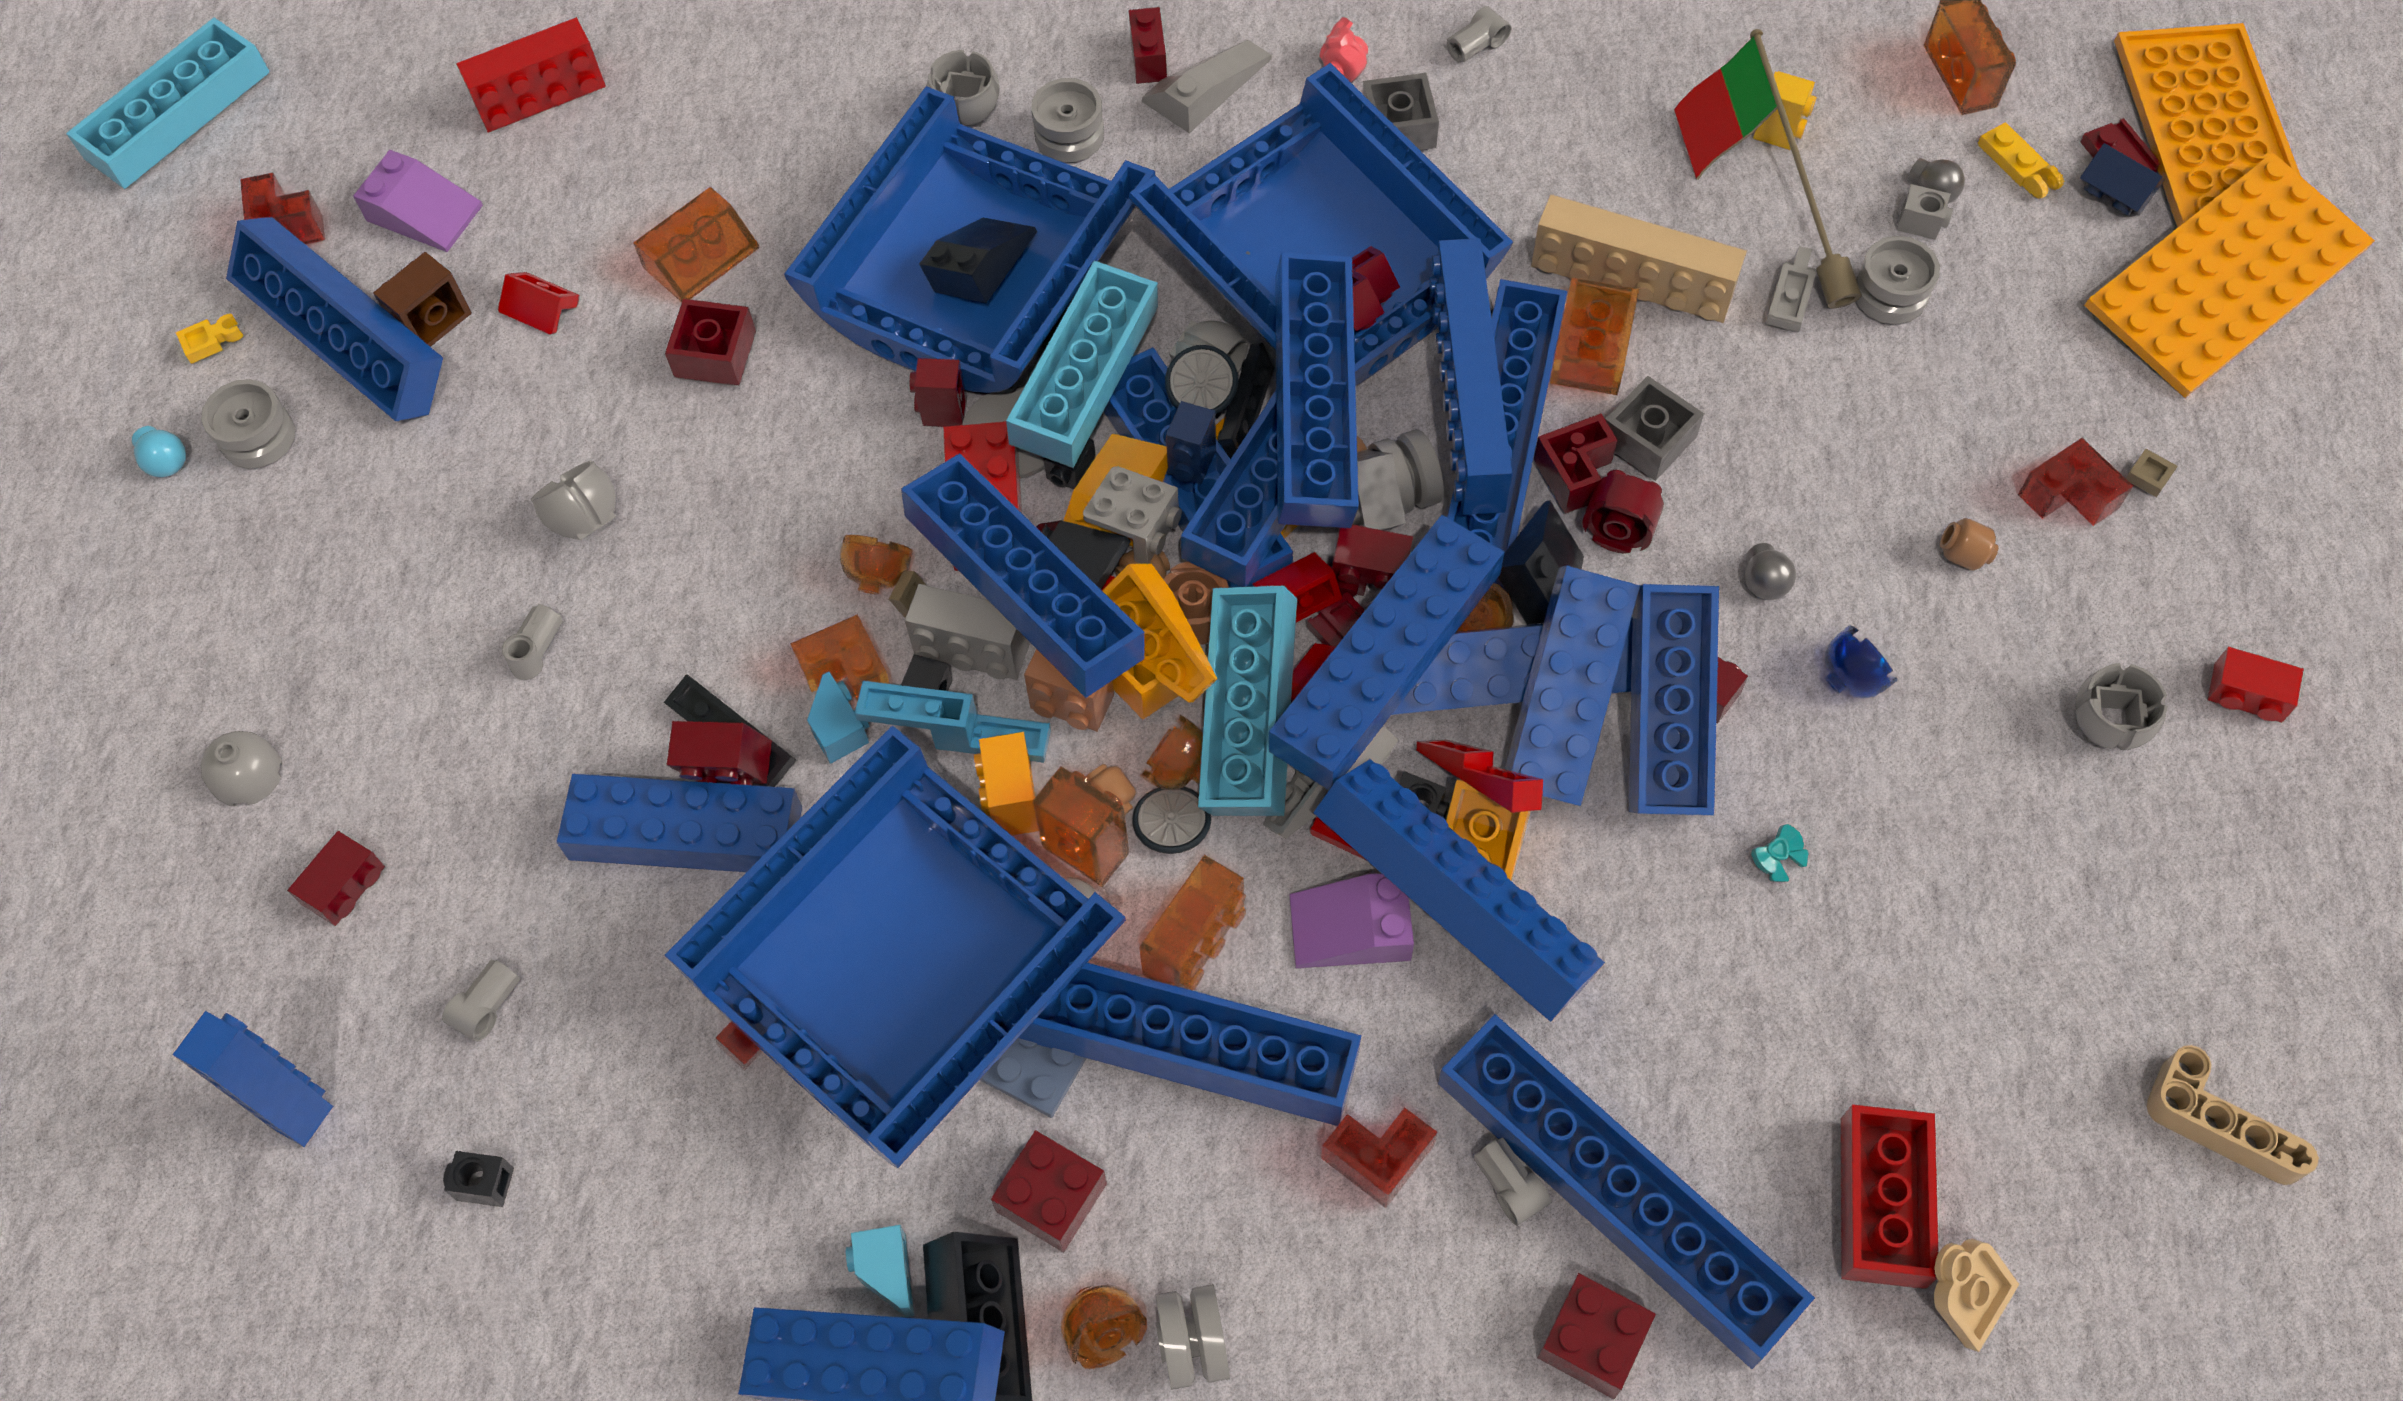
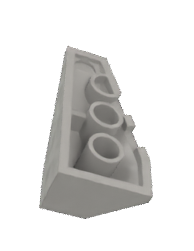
[1142,40,1272,133]
[1263,726,1398,839]

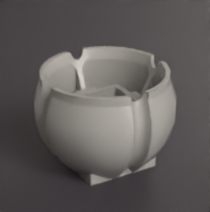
[926,50,1000,127]
[1169,320,1248,373]
[531,460,616,541]
[2075,663,2168,750]

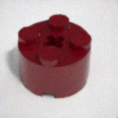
[1582,469,1664,554]

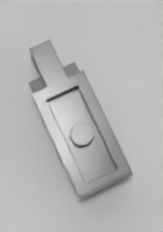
[1766,246,1817,332]

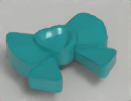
[1751,824,1809,882]

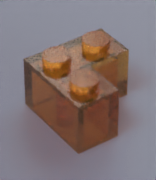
[790,614,890,702]

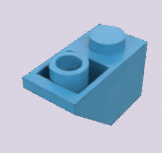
[807,672,870,764]

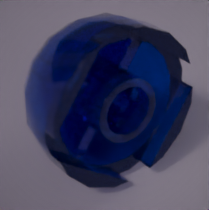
[1824,625,1898,699]

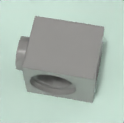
[1897,184,1953,240]

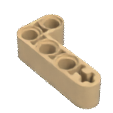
[2146,1045,2319,1185]

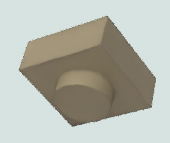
[2125,449,2178,498]
[888,570,926,618]

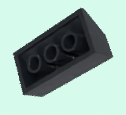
[923,1232,1032,1401]

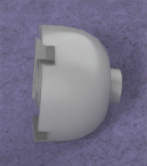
[200,731,282,806]

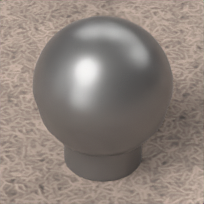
[1908,158,1965,204]
[1745,543,1796,600]

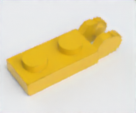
[1978,122,2065,199]

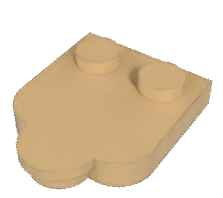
[1934,1239,2019,1352]

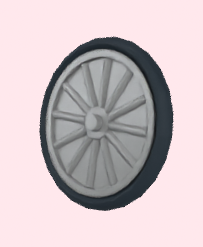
[1165,345,1238,414]
[1132,785,1212,854]

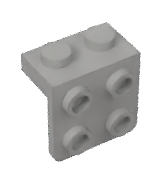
[1083,466,1182,564]

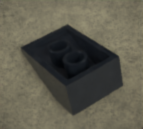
[919,217,1037,303]
[1498,500,1584,625]
[1036,520,1131,589]

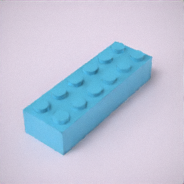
[66,17,270,189]
[1006,260,1158,468]
[1198,586,1297,816]

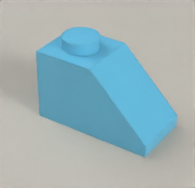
[846,1225,914,1317]

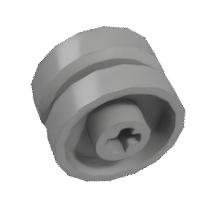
[1031,78,1104,162]
[1856,236,1940,325]
[201,379,296,469]
[1368,429,1444,514]
[1155,1284,1230,1390]

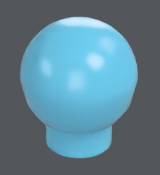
[132,426,186,477]

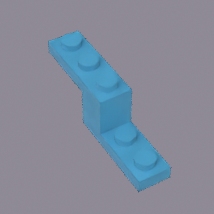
[855,681,1051,763]

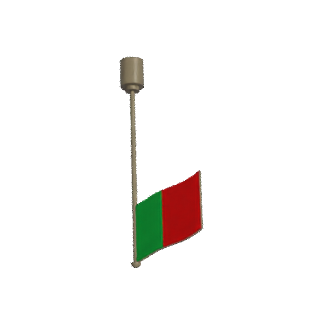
[1674,29,1862,309]

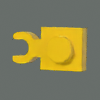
[175,313,243,364]

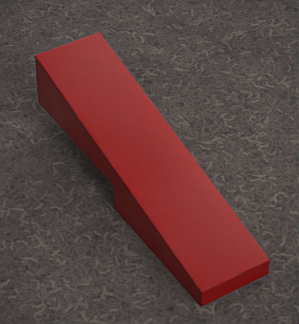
[1416,739,1543,813]

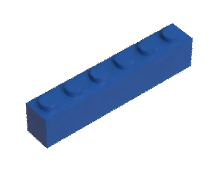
[172,1011,334,1147]

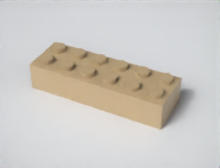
[1531,194,1747,323]

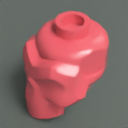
[1319,17,1368,82]

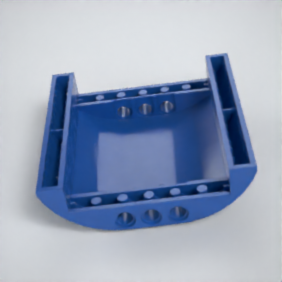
[1129,63,1513,386]
[784,86,1155,393]
[665,725,1126,1168]

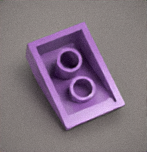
[353,149,483,252]
[1289,873,1414,969]

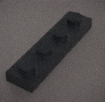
[1218,343,1274,459]
[663,674,796,787]

